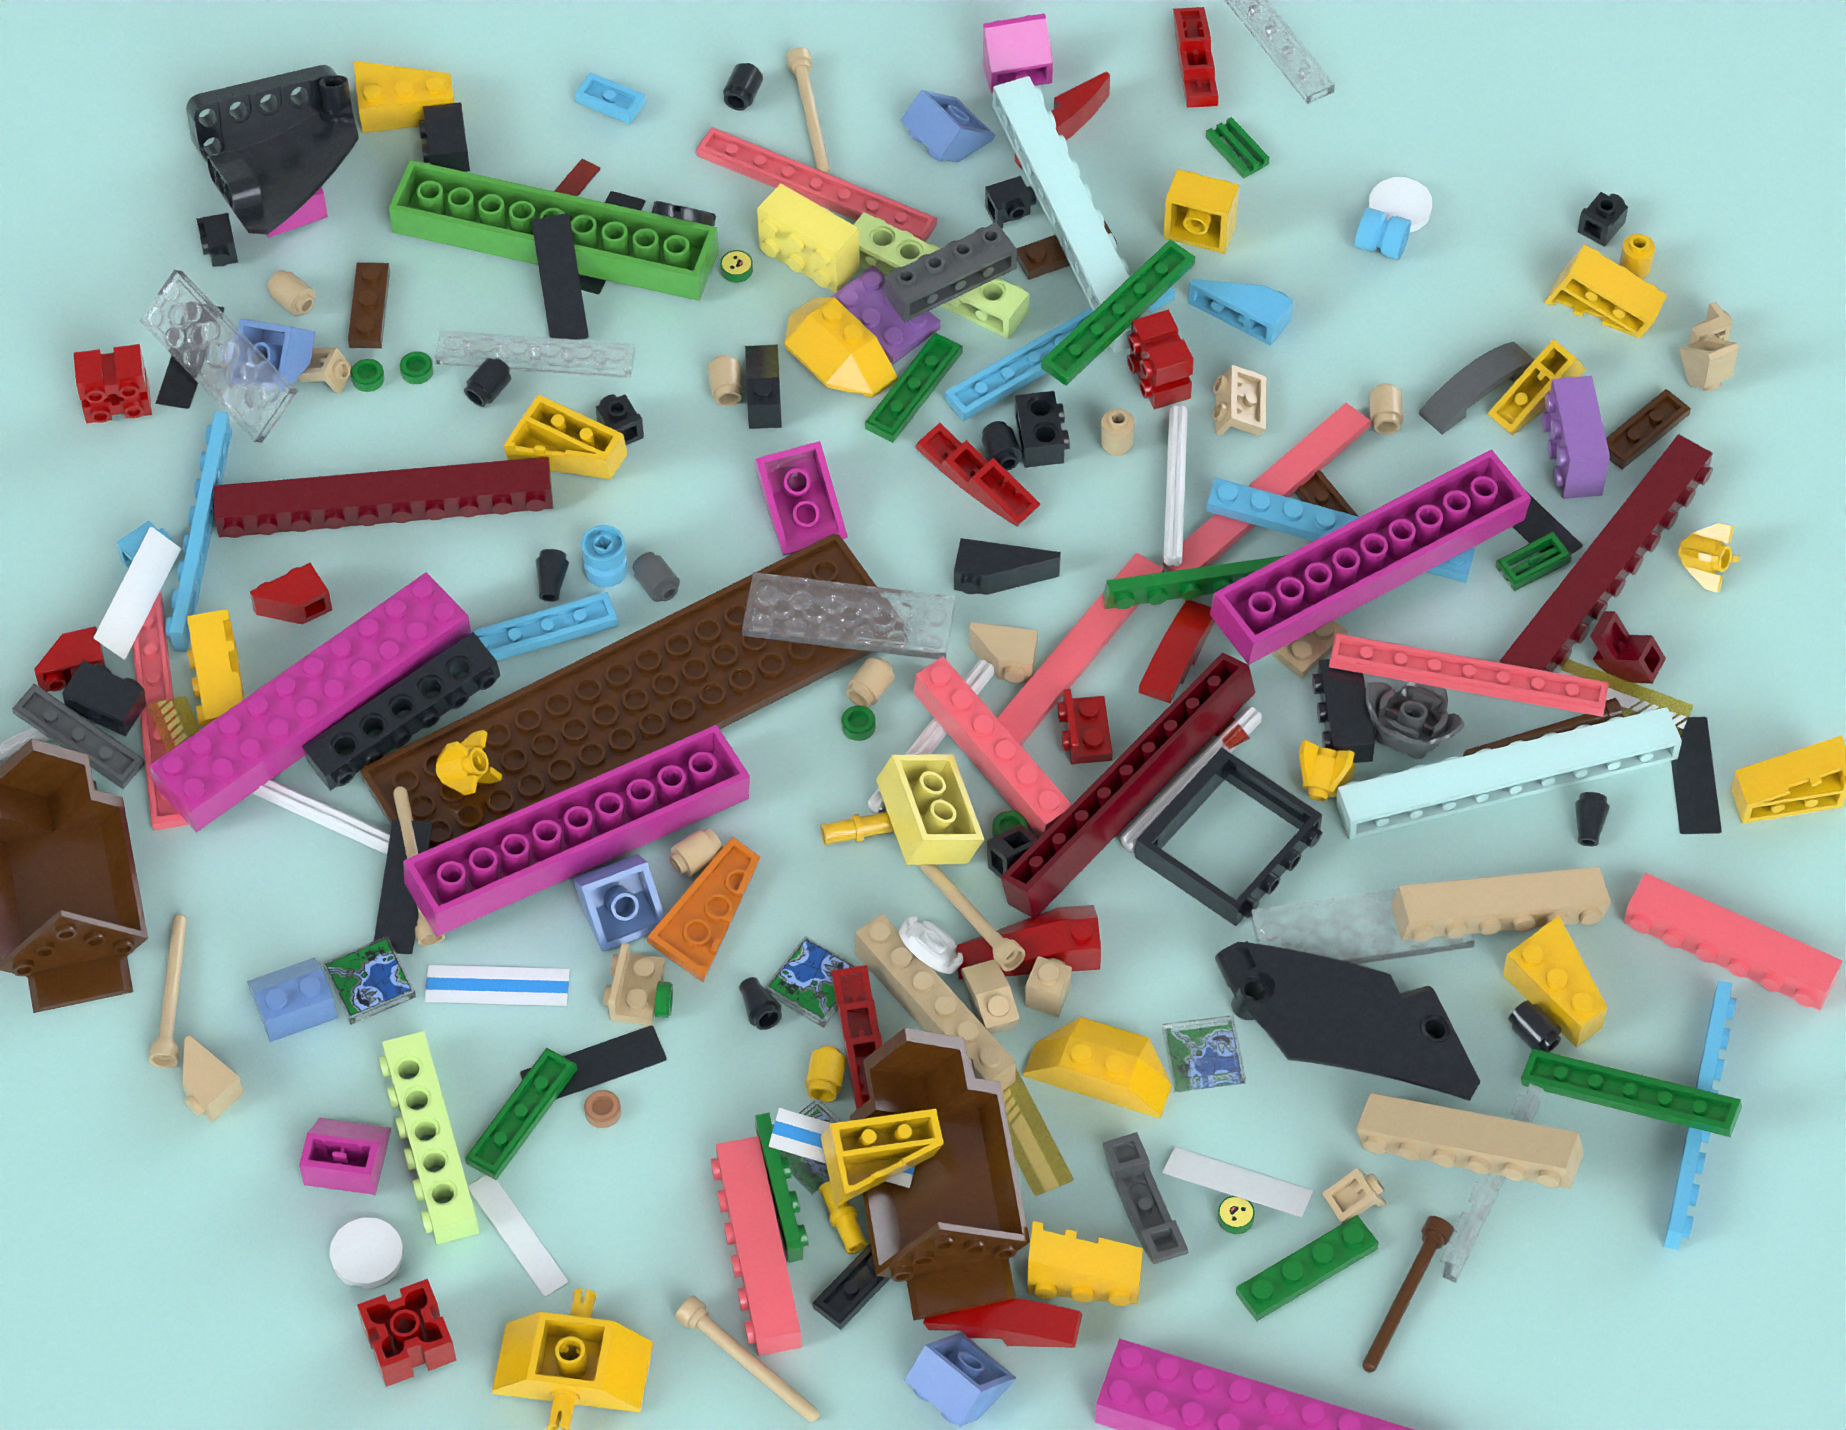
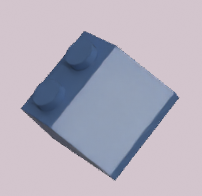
[900,90,996,162]
[229,319,316,393]
[572,854,665,952]
[247,957,338,1042]
[904,1332,1016,1427]

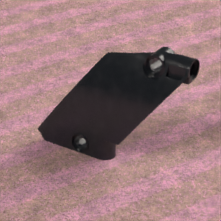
[1215,941,1481,1101]

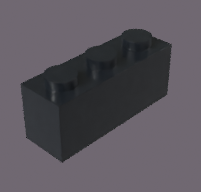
[1312,659,1375,763]

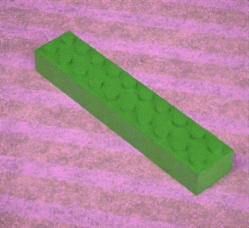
[389,160,719,301]

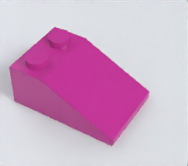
[754,441,848,555]

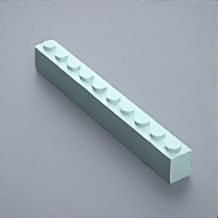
[993,76,1152,353]
[1336,707,1682,840]

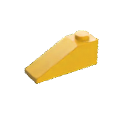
[1487,339,1586,435]

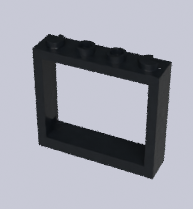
[1135,747,1323,926]

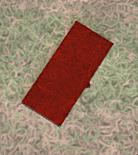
[554,159,601,197]
[1215,717,1250,749]

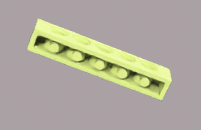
[854,212,1029,339]
[378,1031,479,1245]

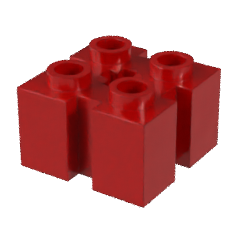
[1127,309,1194,410]
[73,344,152,424]
[357,1279,457,1387]

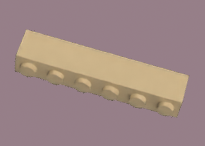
[1391,866,1611,942]
[855,913,1016,1091]
[1356,1093,1584,1189]

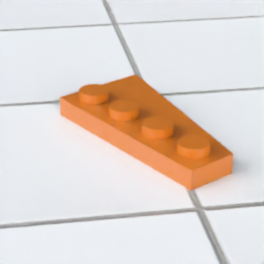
[647,837,760,982]

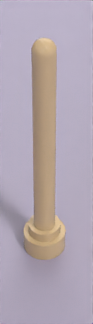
[786,47,830,174]
[393,786,445,946]
[918,865,1025,971]
[149,914,187,1068]
[675,1296,819,1422]

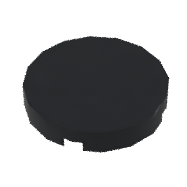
[652,201,717,227]

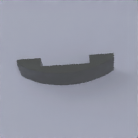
[1419,342,1535,434]
[1103,1132,1188,1264]

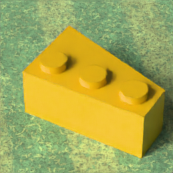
[353,60,454,133]
[1544,244,1667,338]
[503,394,628,479]
[187,609,245,726]
[1731,735,1846,824]
[1503,915,1607,1048]
[820,1109,944,1207]
[1027,1221,1143,1306]

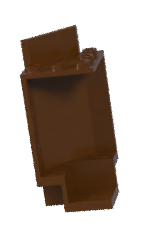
[0,738,148,1013]
[850,1028,1030,1321]

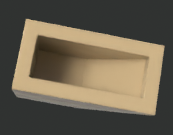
[1679,337,1739,391]
[969,622,1038,683]
[961,960,1020,1034]
[183,1035,244,1123]

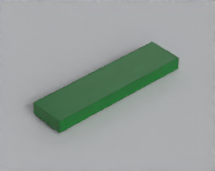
[865,333,963,443]
[465,1047,577,1180]

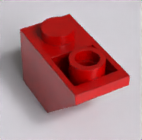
[250,563,333,625]
[34,626,106,692]

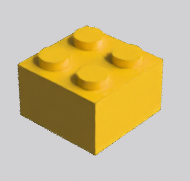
[1163,169,1239,254]

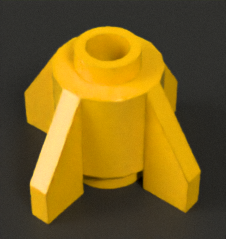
[1678,523,1740,592]
[436,730,502,795]
[1299,740,1356,802]

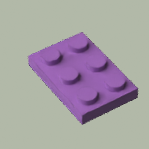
[831,265,940,365]

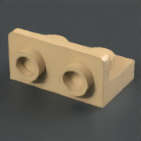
[1213,365,1267,436]
[1271,620,1348,679]
[603,943,666,1026]

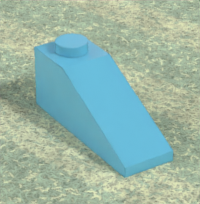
[1188,279,1293,346]

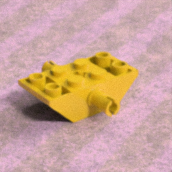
[492,1288,653,1430]

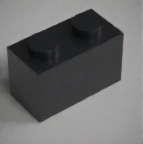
[419,102,470,172]
[62,660,146,737]

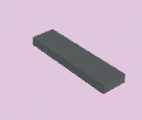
[12,684,145,789]

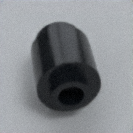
[723,63,763,111]
[464,358,512,407]
[982,421,1023,471]
[1508,1000,1562,1052]

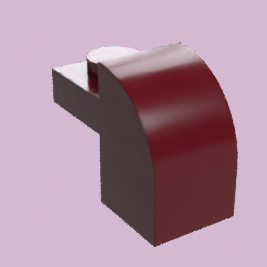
[1590,611,1666,684]

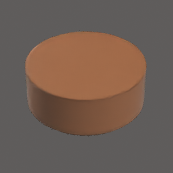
[584,1090,621,1128]

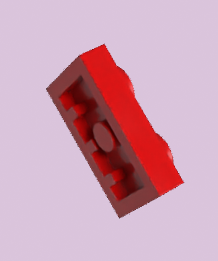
[1057,689,1113,764]

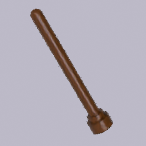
[1463,698,1624,757]
[1362,1216,1454,1373]

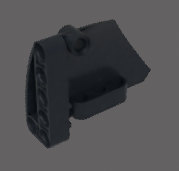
[186,65,359,235]

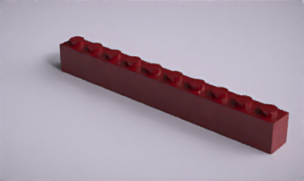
[1500,434,1713,672]
[214,457,553,538]
[1000,652,1256,919]

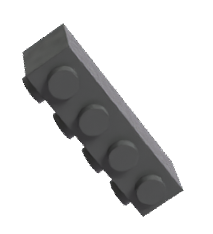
[884,222,1017,323]

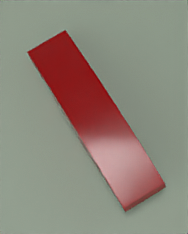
[1173,7,1218,108]
[1015,71,1110,170]
[915,422,1041,527]
[1138,600,1215,704]
[831,965,882,1110]
[923,1298,1083,1348]

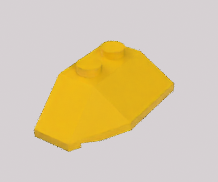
[784,297,898,398]
[1023,1017,1172,1118]

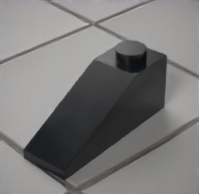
[745,344,782,429]
[954,538,1061,595]

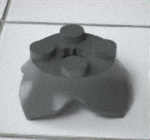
[1365,682,1464,759]

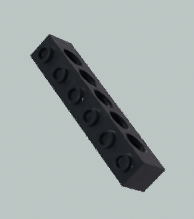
[302,632,501,791]

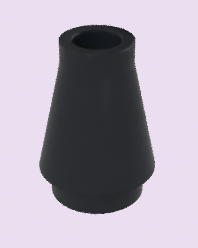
[535,549,569,602]
[1575,792,1610,847]
[739,977,782,1030]

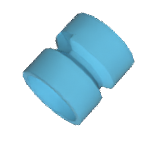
[1355,207,1412,260]
[581,525,628,588]

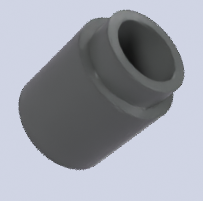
[632,552,680,602]

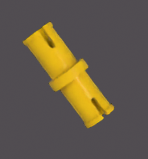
[820,811,894,846]
[819,1181,868,1254]

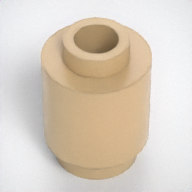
[267,270,315,316]
[707,355,744,406]
[1369,383,1403,435]
[1101,409,1135,456]
[846,658,895,707]
[669,828,723,877]

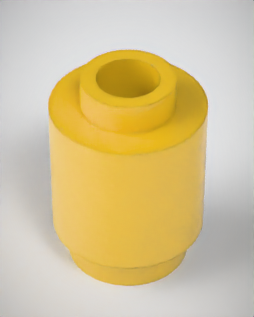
[1619,234,1655,279]
[805,1046,846,1102]

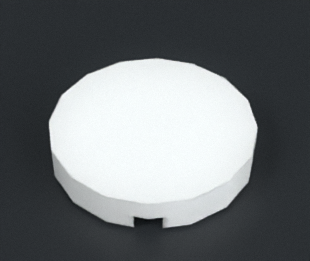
[1368,177,1432,233]
[899,916,963,974]
[329,1217,404,1289]

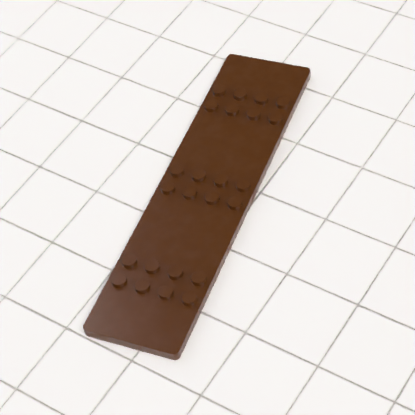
[361,534,904,850]

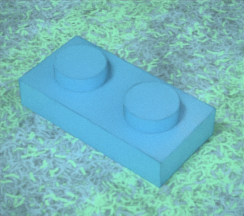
[574,72,646,124]

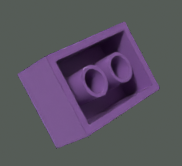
[1541,376,1610,499]

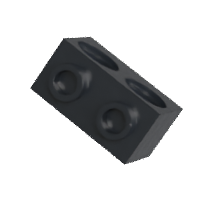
[1015,391,1070,468]

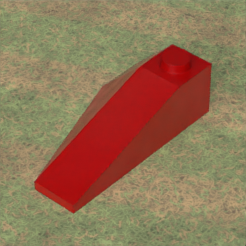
[956,905,1101,980]

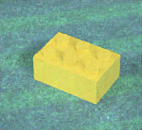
[757,183,860,293]
[876,754,985,865]

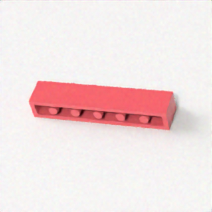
[913,656,1072,838]
[1624,873,1842,1011]
[710,1136,802,1356]

